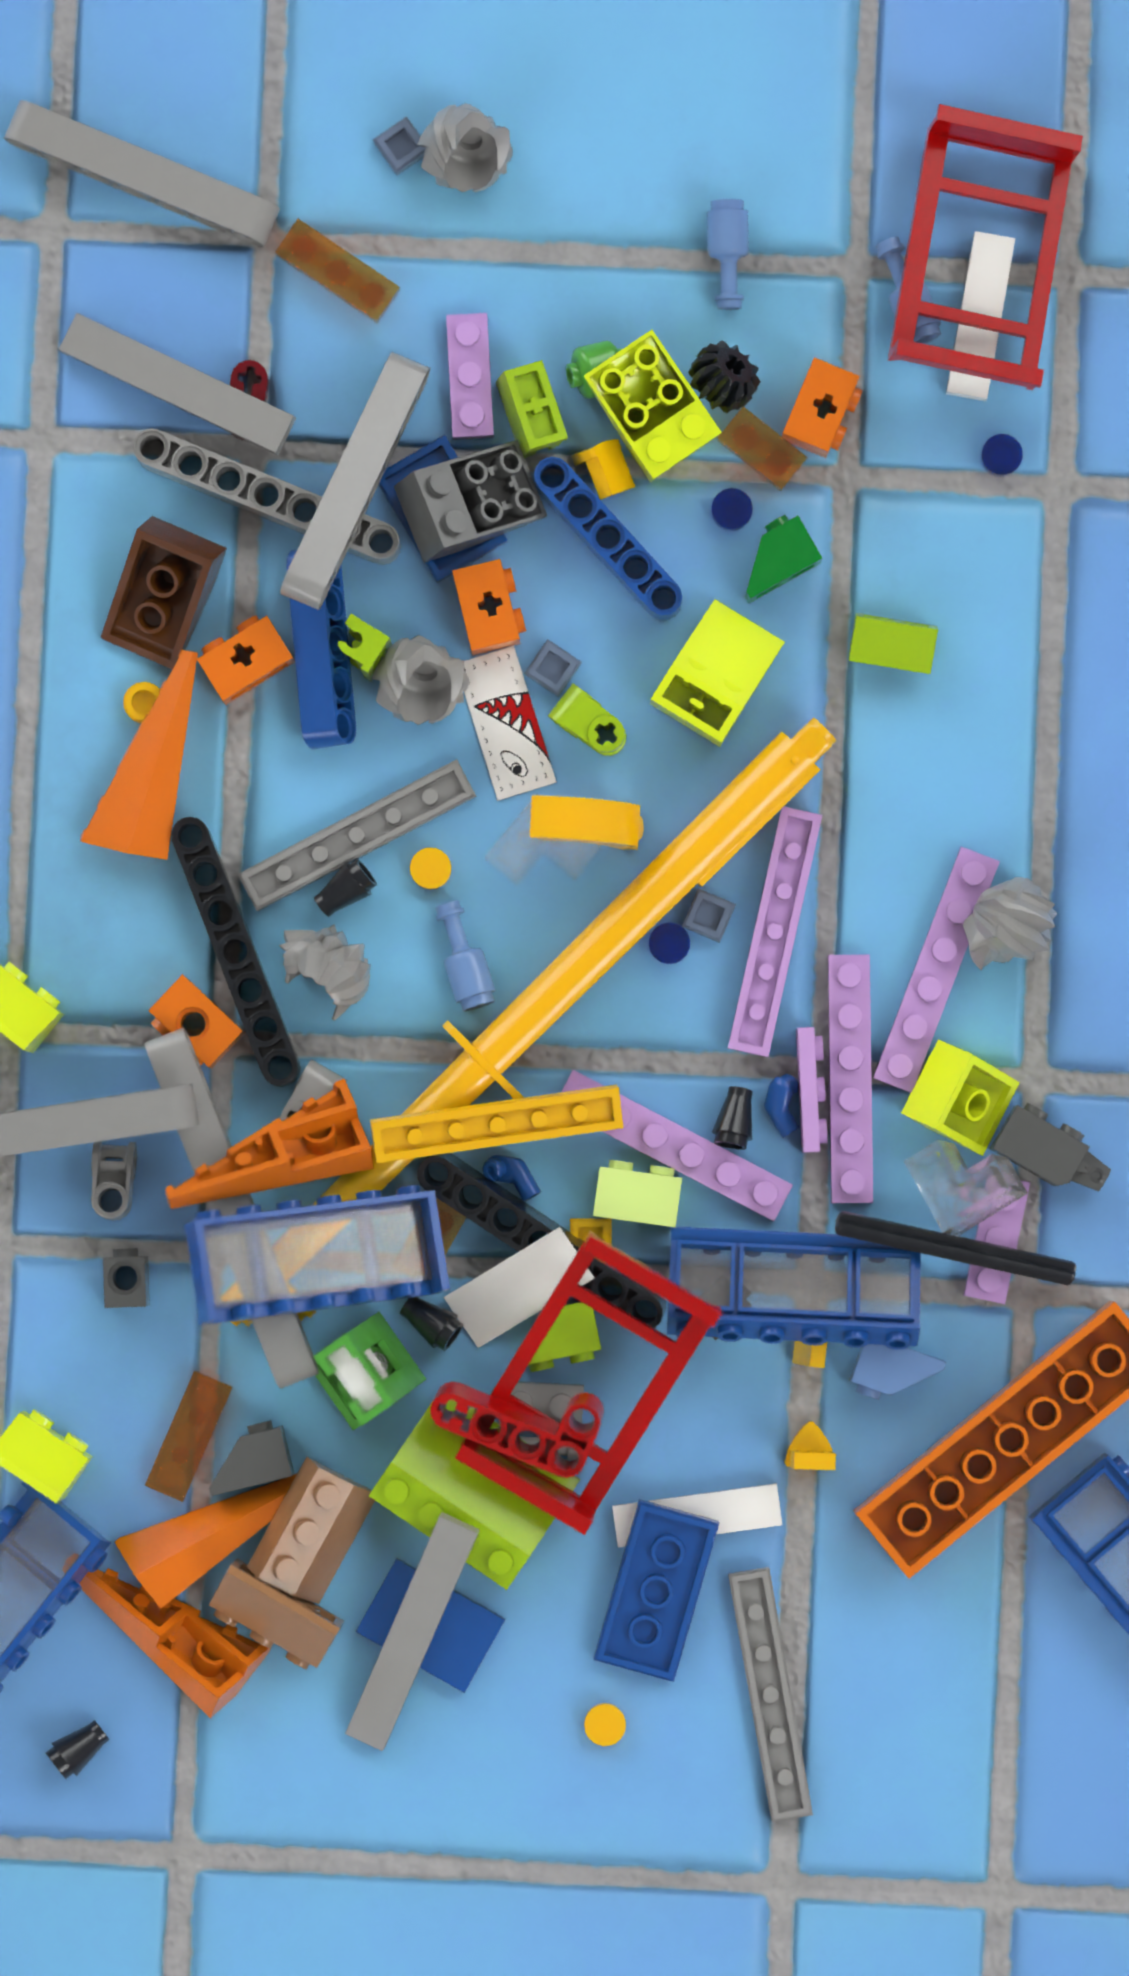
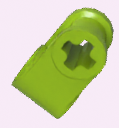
[548,683,627,756]

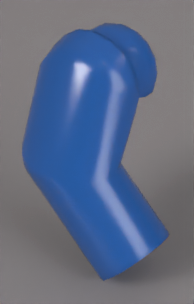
[764,1074,800,1138]
[482,1155,541,1202]

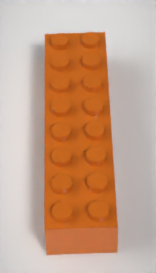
[853,1301,1129,1579]

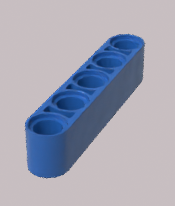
[534,457,682,621]
[286,549,356,750]

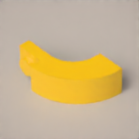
[529,795,644,850]

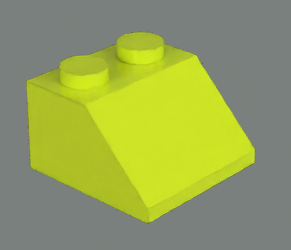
[0,961,64,1053]
[901,1039,1020,1156]
[0,1409,93,1503]

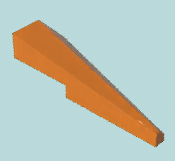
[80,649,198,860]
[165,1079,374,1209]
[115,1474,297,1609]
[63,1553,271,1718]

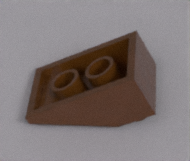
[100,516,227,669]

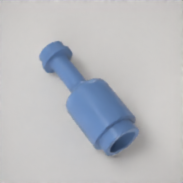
[707,199,749,310]
[876,237,941,344]
[435,900,496,1012]

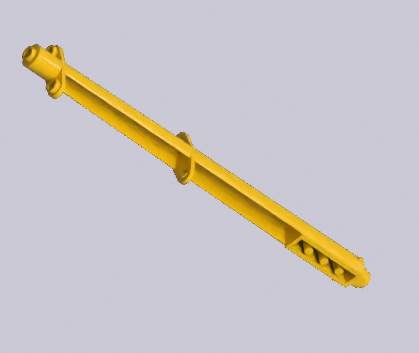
[220,717,836,1327]

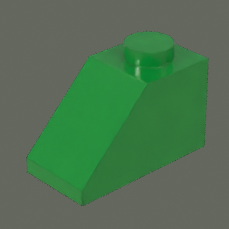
[745,515,822,604]

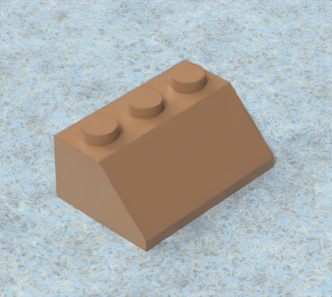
[247,1457,375,1604]
[209,1559,344,1669]

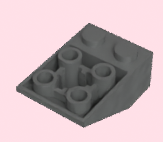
[394,440,547,563]

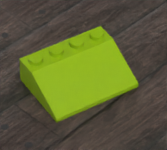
[368,1399,581,1590]

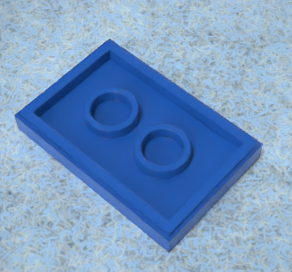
[379,434,508,583]
[356,1558,505,1693]

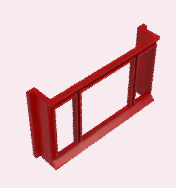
[887,104,1083,390]
[455,1231,723,1535]

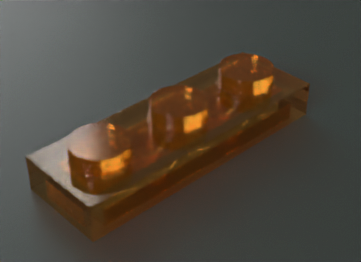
[275,219,400,324]
[145,1370,233,1502]

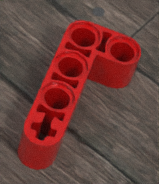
[430,1381,604,1478]

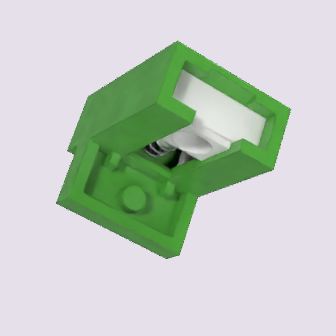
[313,1311,426,1431]

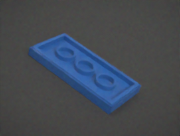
[593,1499,719,1682]

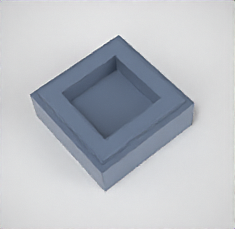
[373,116,425,176]
[524,639,582,697]
[682,888,736,943]

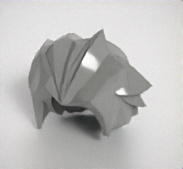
[417,103,513,193]
[372,635,469,725]
[963,877,1057,971]
[279,924,371,1021]

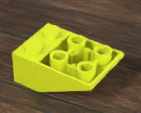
[583,329,722,482]
[650,599,785,747]

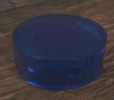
[980,434,1023,477]
[711,488,753,531]
[649,923,690,965]

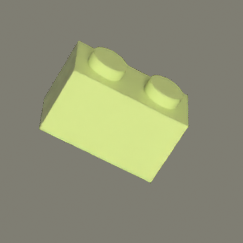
[593,1160,682,1227]

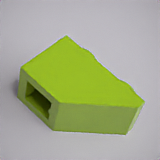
[529,1302,602,1372]

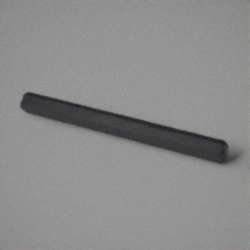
[835,1211,1076,1285]

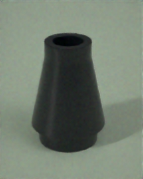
[314,859,377,917]
[712,1086,753,1150]
[400,1297,463,1351]
[46,1720,110,1779]

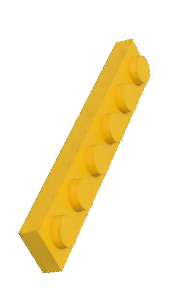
[370,1085,624,1163]

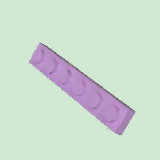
[727,806,822,1058]
[872,847,1000,1093]
[828,954,873,1203]
[561,1070,793,1222]

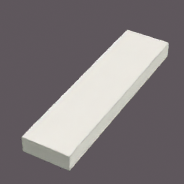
[946,231,1015,401]
[612,1483,783,1548]

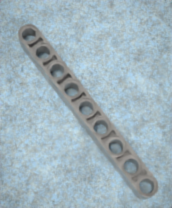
[145,1027,319,1389]

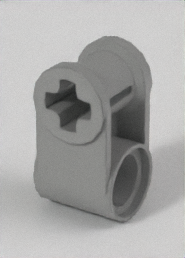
[280,1059,347,1121]
[91,1141,137,1221]

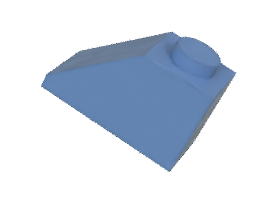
[849,1344,946,1400]

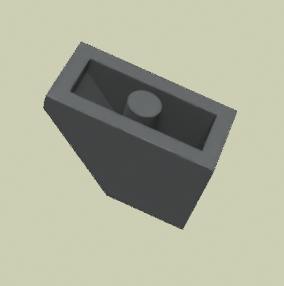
[209,1420,294,1496]

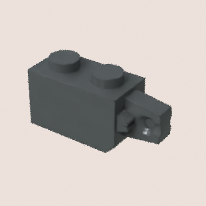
[989,1103,1111,1191]

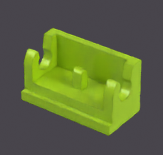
[496,360,568,458]
[849,613,938,674]
[338,614,392,682]

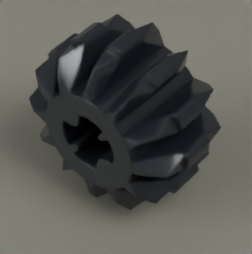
[688,340,761,414]

